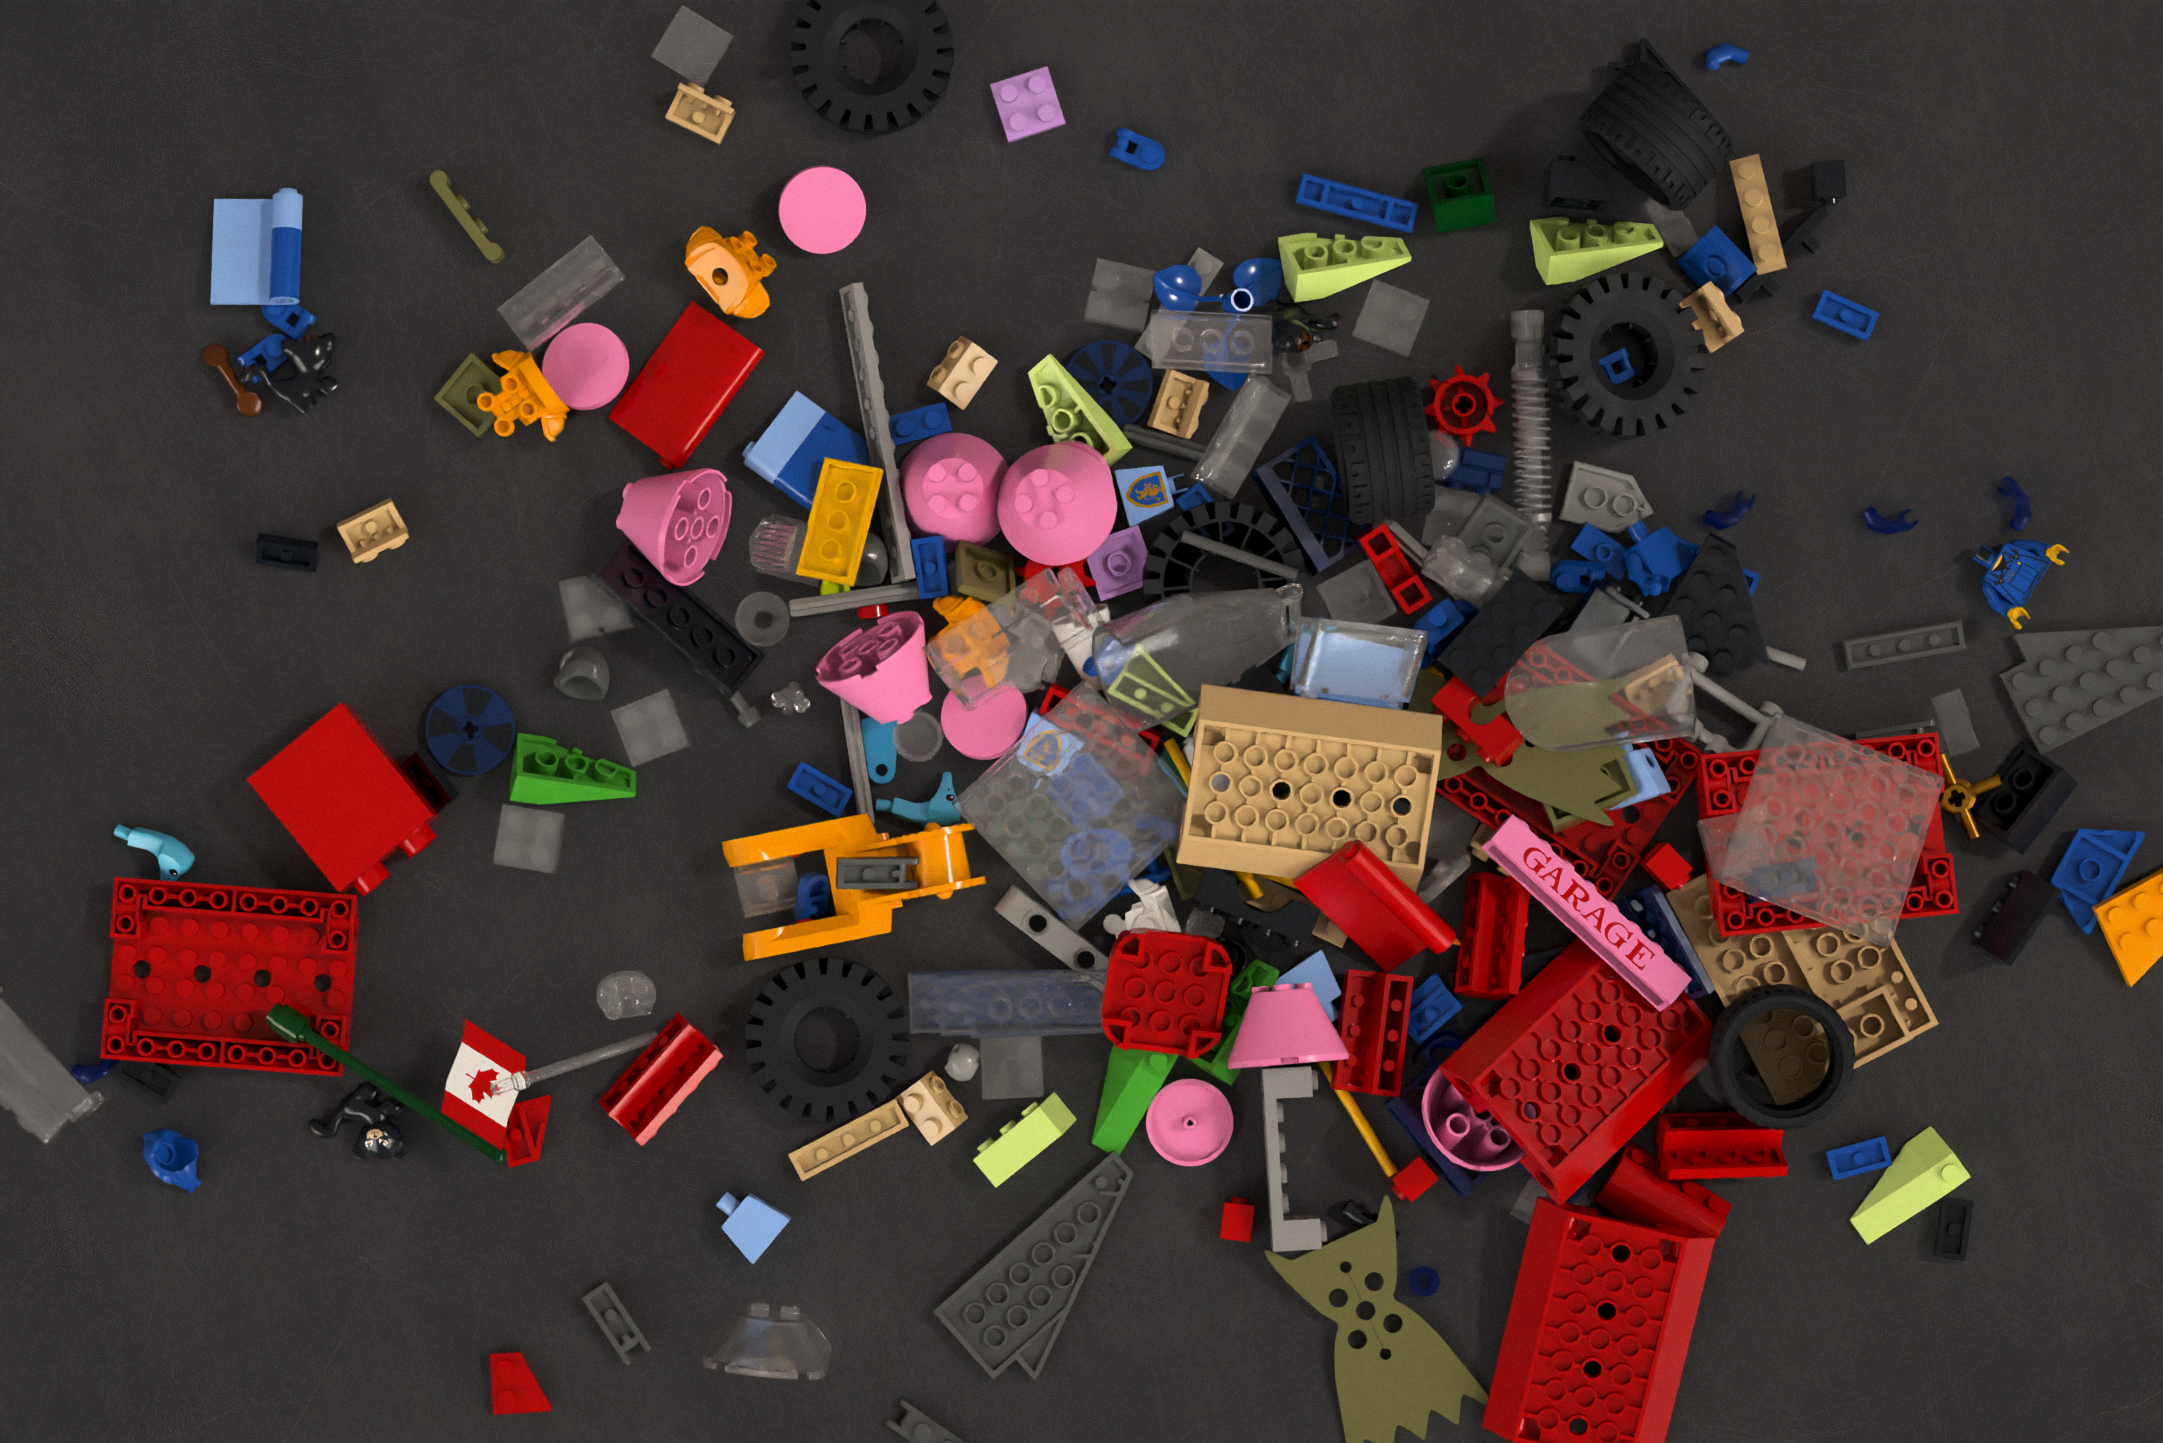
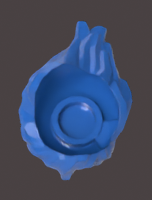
[143,1127,201,1194]

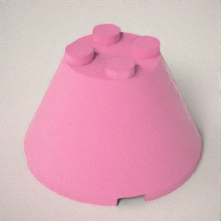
[899,433,1009,553]
[997,444,1117,566]
[616,468,732,586]
[815,611,932,725]
[1227,982,1349,1069]
[1422,1069,1536,1171]

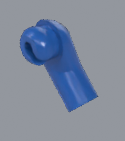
[1704,43,1750,70]

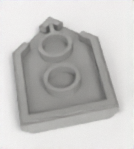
[1559,460,1654,534]

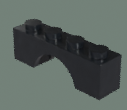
[1194,867,1321,947]

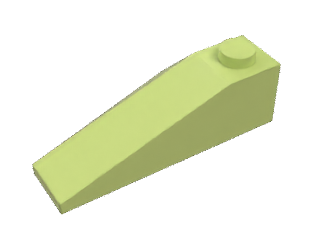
[1530,217,1664,285]
[1278,233,1411,303]
[1028,354,1133,467]
[1850,1126,1971,1245]

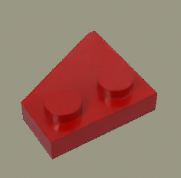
[504,1094,552,1168]
[490,1351,552,1415]

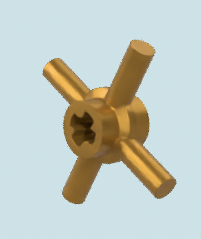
[1939,752,2002,840]

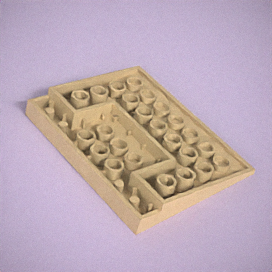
[1665,831,1939,1105]

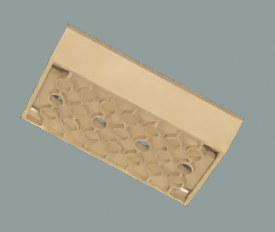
[1176,683,1442,893]

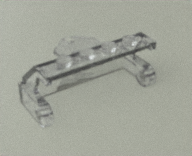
[922,566,1107,711]
[0,985,106,1145]

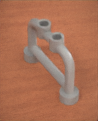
[1667,651,1784,754]

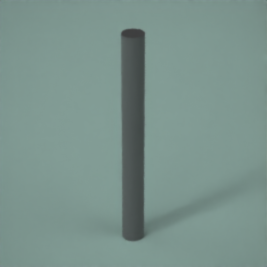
[1181,530,1299,581]

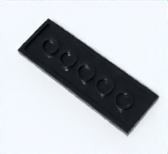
[592,538,765,699]

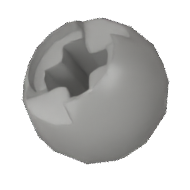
[945,1043,981,1081]

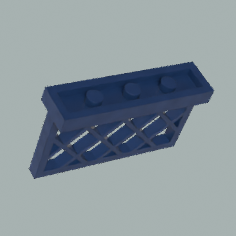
[1250,435,1370,576]
[1614,883,1716,1000]
[1383,1058,1493,1198]

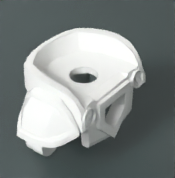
[1103,878,1182,939]

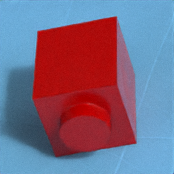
[1390,1154,1439,1202]
[1219,1196,1255,1242]

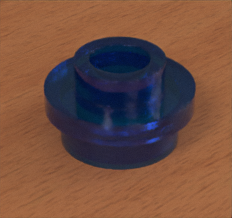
[1409,1266,1440,1297]

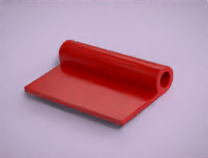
[608,301,765,471]
[1293,840,1456,973]

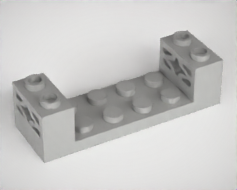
[1260,1064,1327,1252]

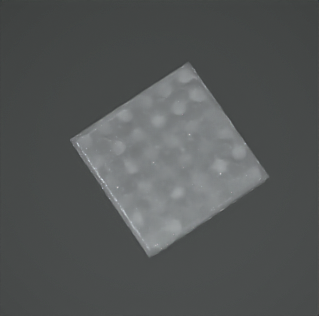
[952,679,1188,932]
[1717,712,1945,948]

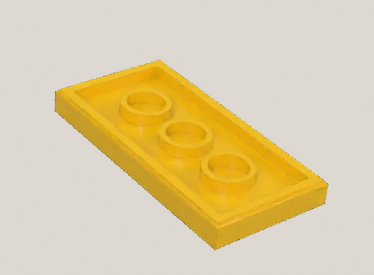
[795,457,884,587]

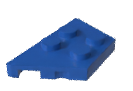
[2048,829,2146,935]

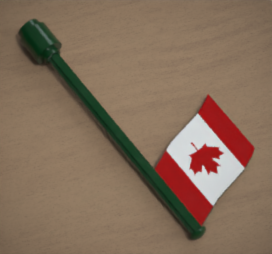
[265,1002,527,1165]

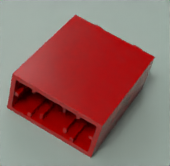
[246,702,440,897]

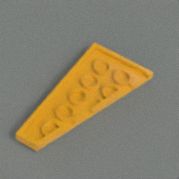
[2092,868,2163,987]

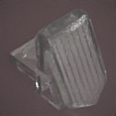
[749,514,819,587]

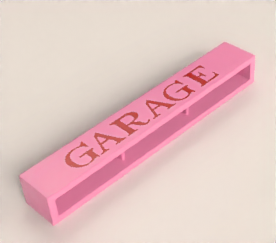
[1481,814,1692,1012]

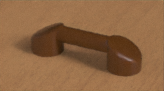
[203,343,264,417]

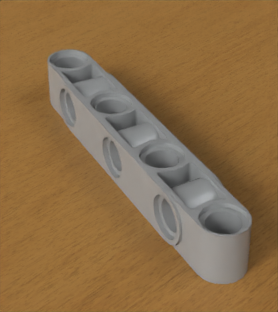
[994,884,1109,992]

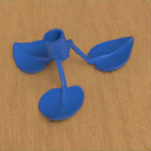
[1153,258,1283,391]

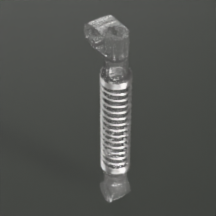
[1510,309,1552,582]

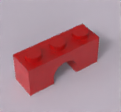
[1355,521,1432,616]
[1430,675,1524,768]
[1637,843,1693,890]

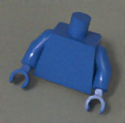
[1624,520,1701,597]

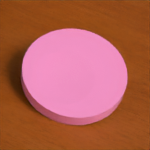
[778,165,866,254]
[542,323,629,410]
[941,673,1029,760]
[1146,1078,1233,1166]

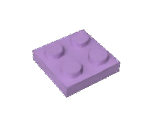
[990,66,1066,143]
[1087,525,1148,602]

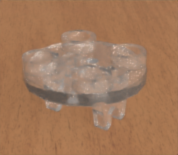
[596,970,656,1020]

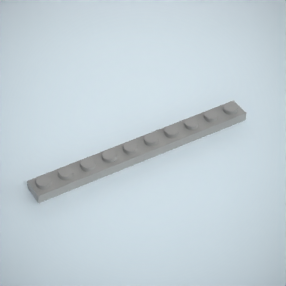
[839,282,916,584]

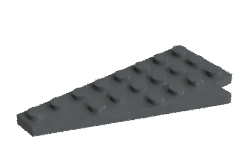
[1998,626,2163,755]
[933,1150,1134,1381]

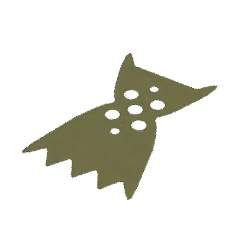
[1407,663,1632,826]
[1264,1195,1488,1443]

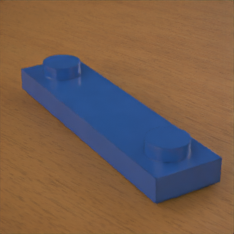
[1295,173,1419,234]

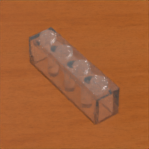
[1421,533,1512,608]

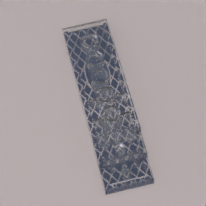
[908,970,1107,1039]

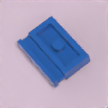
[1407,972,1465,1045]

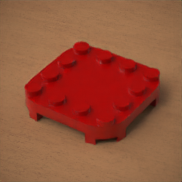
[1100,928,1232,1059]

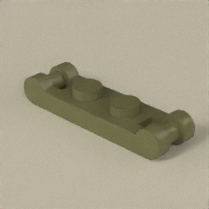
[430,170,505,264]

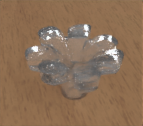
[771,681,810,715]

